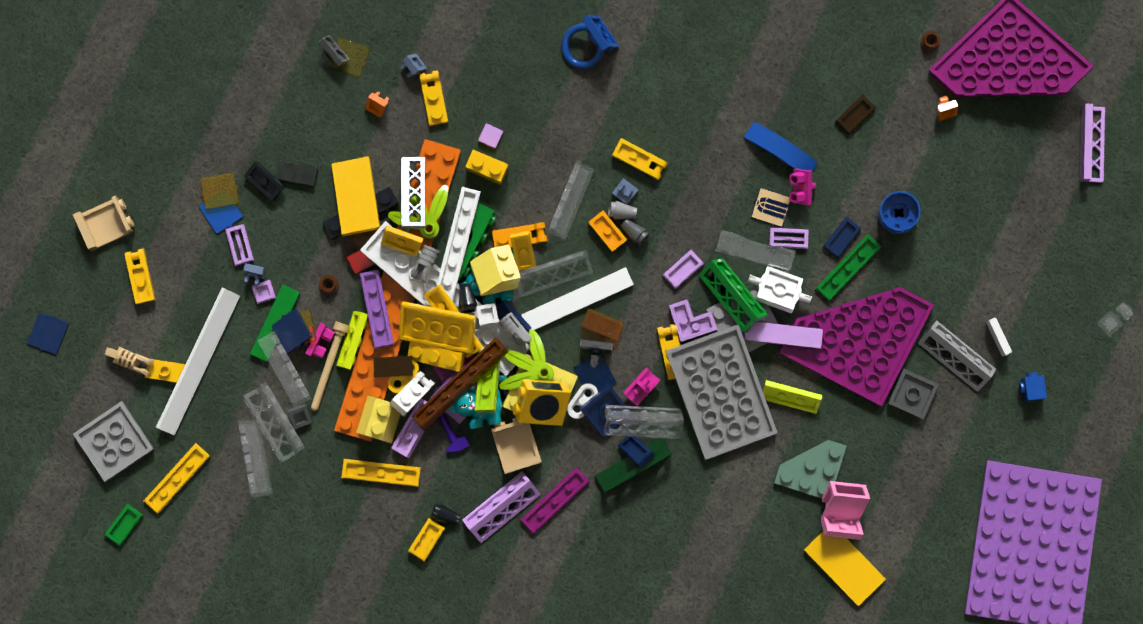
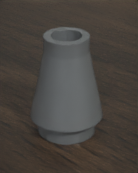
[621,219,650,246]

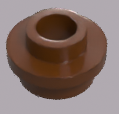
[921,32,940,51]
[319,275,338,294]

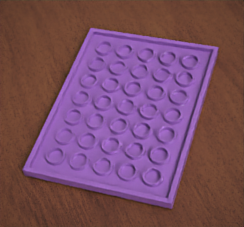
[964,460,1102,624]

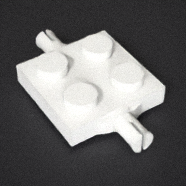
[748,266,812,313]

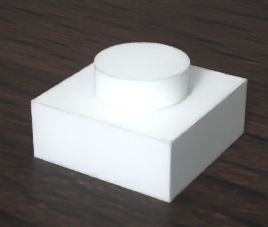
[476,303,499,326]

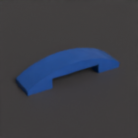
[744,122,817,171]

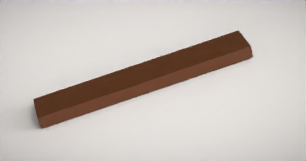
[412,337,509,431]

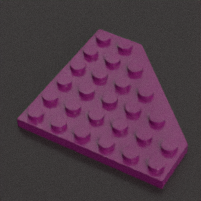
[929,0,1094,97]
[779,287,934,407]

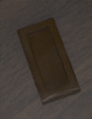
[835,95,876,135]
[373,356,413,377]

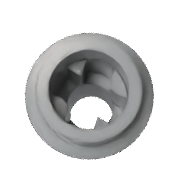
[608,201,637,219]

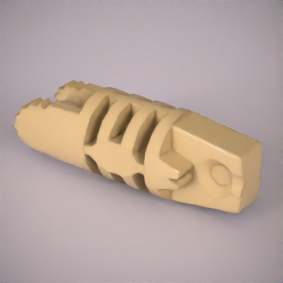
[105,347,154,377]

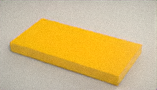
[332,156,380,236]
[399,301,476,354]
[804,531,886,606]

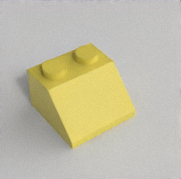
[470,245,521,296]
[356,396,401,444]

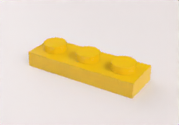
[408,342,465,372]

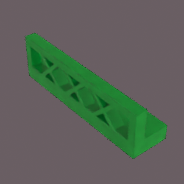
[699,258,768,333]

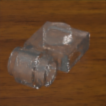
[1096,302,1134,337]

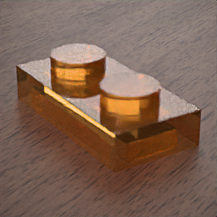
[581,308,624,341]

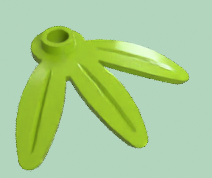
[388,185,448,238]
[499,330,554,390]

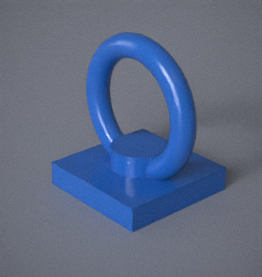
[561,15,620,69]

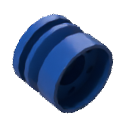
[878,191,921,235]

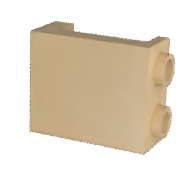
[73,196,134,251]
[491,418,542,474]

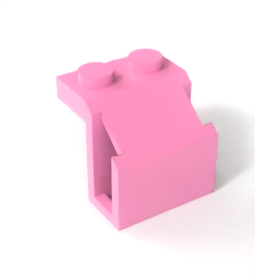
[821,481,870,540]

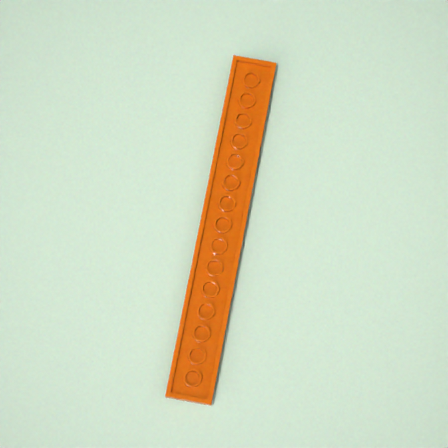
[334,139,461,442]

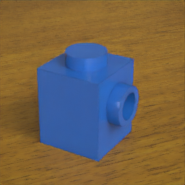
[1019,372,1047,401]

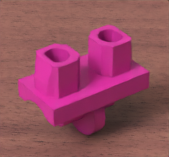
[789,168,816,205]
[303,323,335,359]
[623,368,660,406]

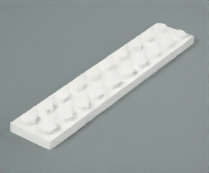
[360,221,530,376]

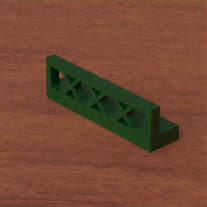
[595,438,672,493]

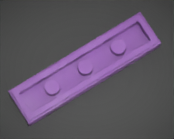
[360,270,394,349]

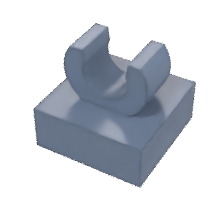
[401,54,427,78]
[612,178,638,205]
[243,263,266,286]

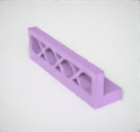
[1080,104,1105,183]
[463,471,541,543]

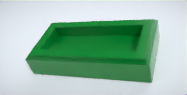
[104,503,143,546]

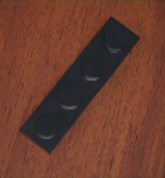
[323,186,399,240]

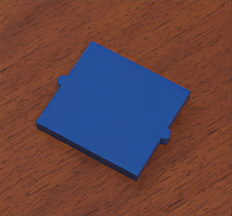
[199,190,243,234]

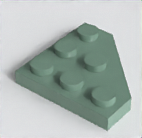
[774,440,847,499]

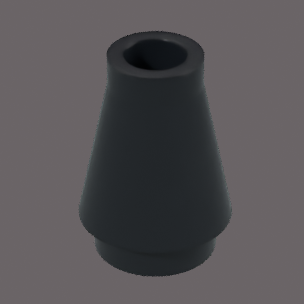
[459,283,478,313]
[431,504,461,525]

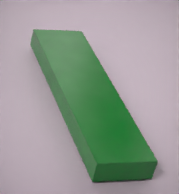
[815,234,882,301]
[250,284,300,362]

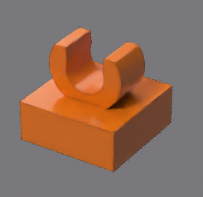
[365,92,389,118]
[937,96,958,121]

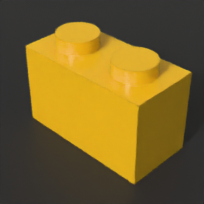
[465,150,509,185]

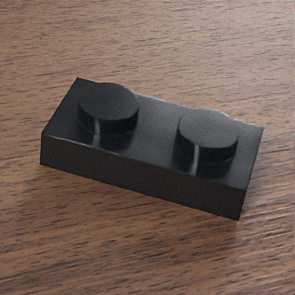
[244,161,285,201]

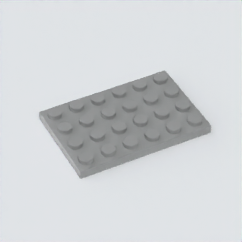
[666,324,777,460]

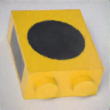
[513,380,571,426]

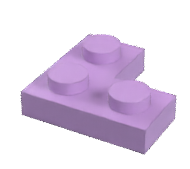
[669,299,718,342]

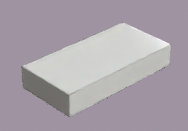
[986,318,1012,356]

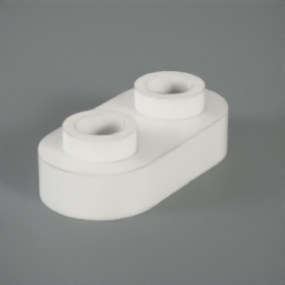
[567,384,598,419]

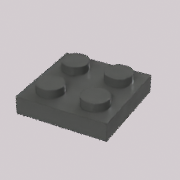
[887,369,939,420]

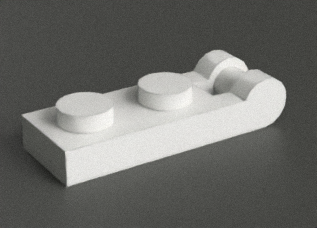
[390,371,435,416]

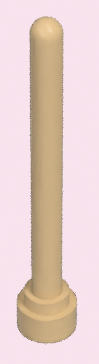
[311,321,350,411]

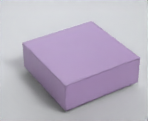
[478,123,503,149]
[252,280,276,304]

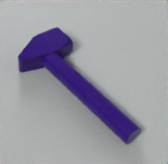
[438,413,470,452]

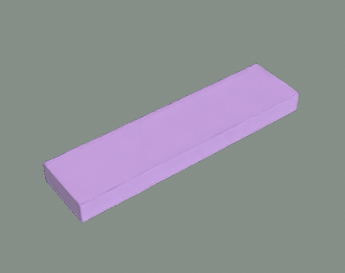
[744,321,823,349]

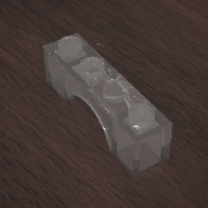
[715,230,796,272]

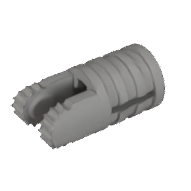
[411,245,440,283]
[498,312,531,348]

